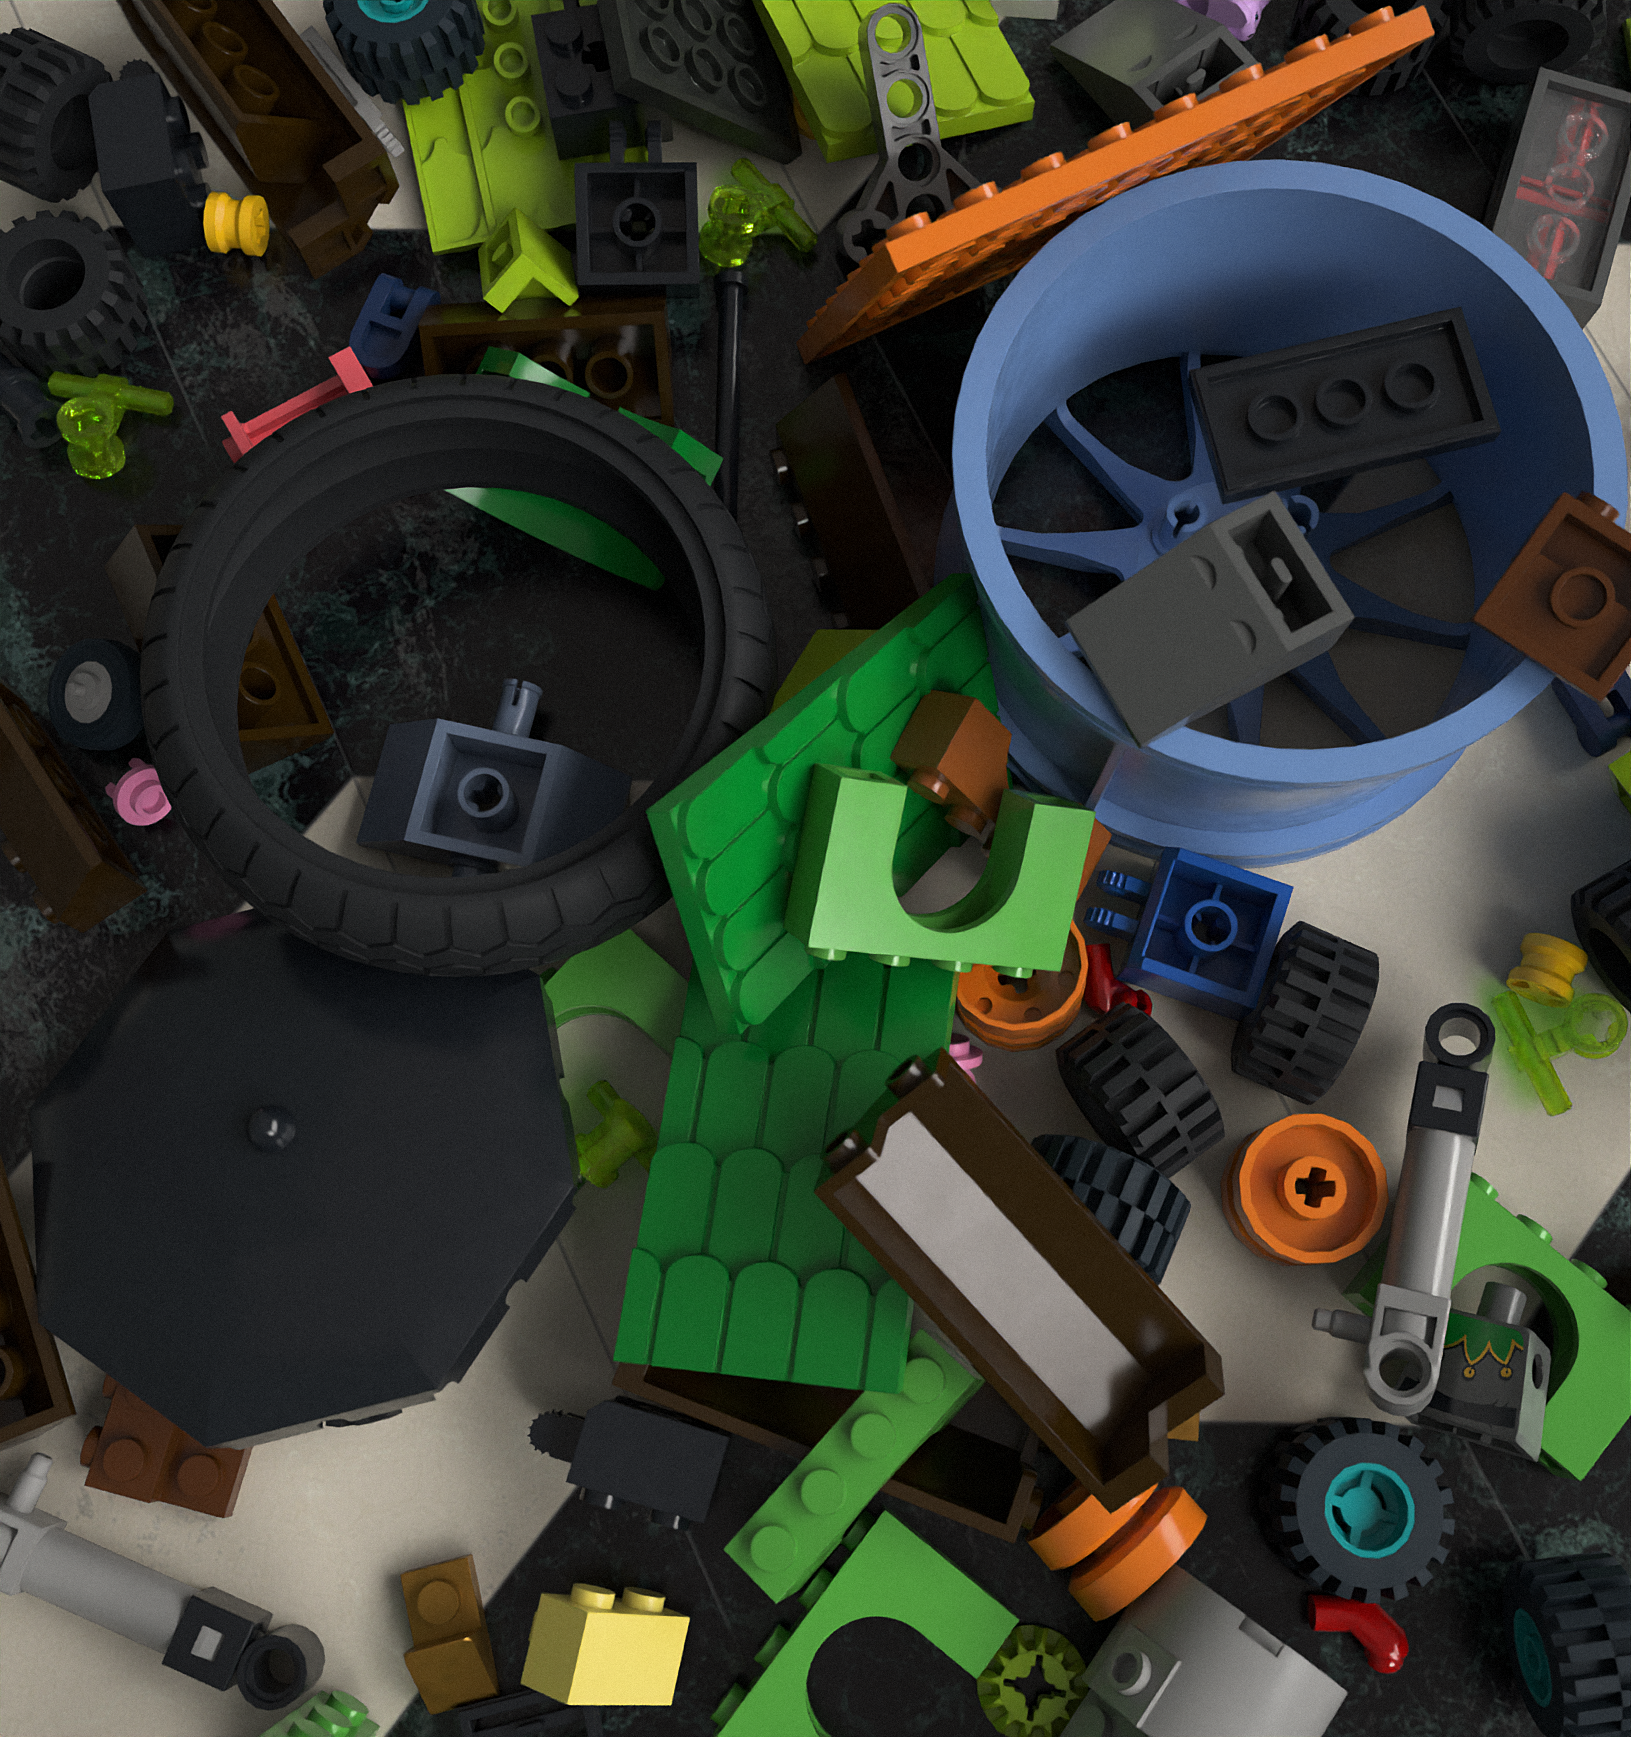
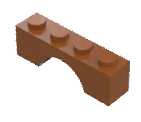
[889,689,1112,901]

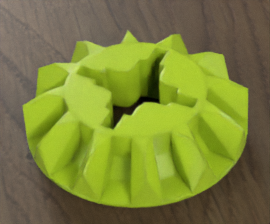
[977,1625,1089,1737]

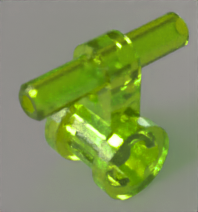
[699,157,818,267]
[48,371,174,479]
[1491,990,1628,1117]
[575,1079,658,1189]

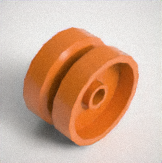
[1220,1113,1389,1266]
[1025,1478,1207,1622]

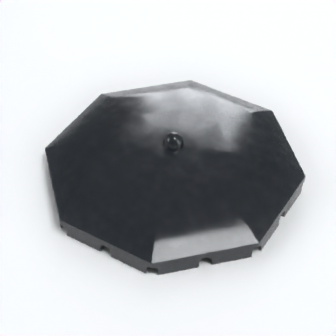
[30,908,582,1450]

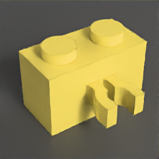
[521,1584,690,1705]

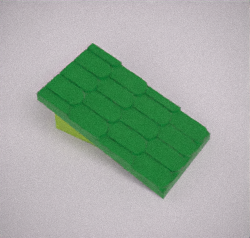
[646,573,1014,1035]
[613,951,960,1394]

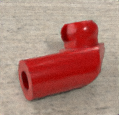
[1084,943,1153,1016]
[1307,1594,1409,1674]

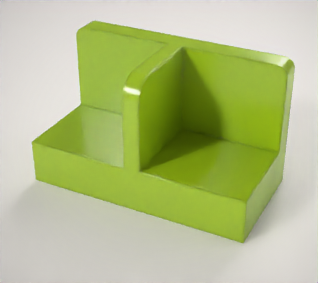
[478,207,579,313]

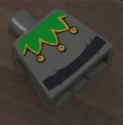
[1394,1282,1551,1462]

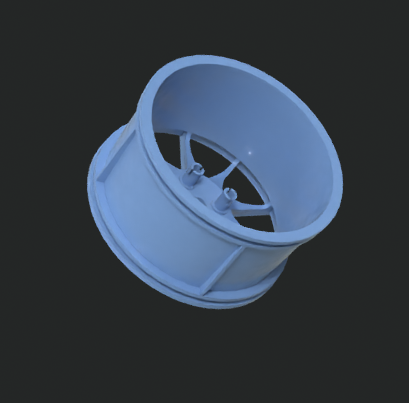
[933,159,1628,869]

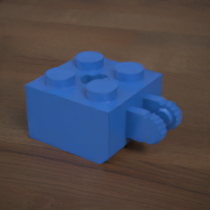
[1083,846,1294,1022]

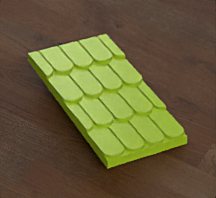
[402,0,648,256]
[752,0,1035,164]

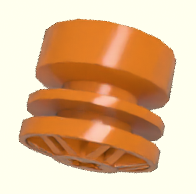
[955,920,1088,1052]

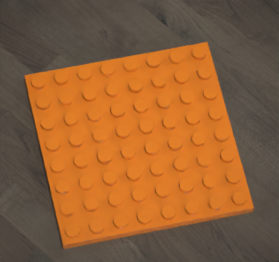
[796,5,1435,365]

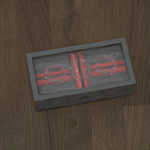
[1482,67,1631,330]

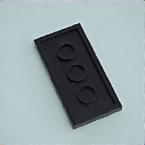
[1187,306,1501,505]

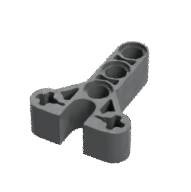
[835,3,1002,264]

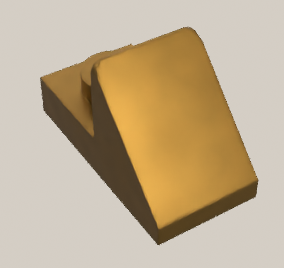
[400,1554,501,1715]

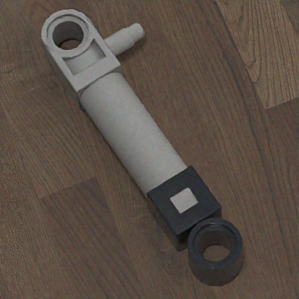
[1312,1003,1496,1416]
[0,1452,325,1711]

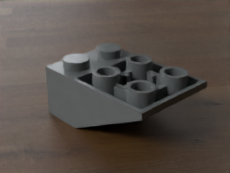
[1049,0,1259,131]
[1065,490,1355,749]

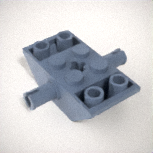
[356,679,633,877]

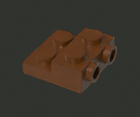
[1469,491,1631,702]
[80,1374,253,1519]

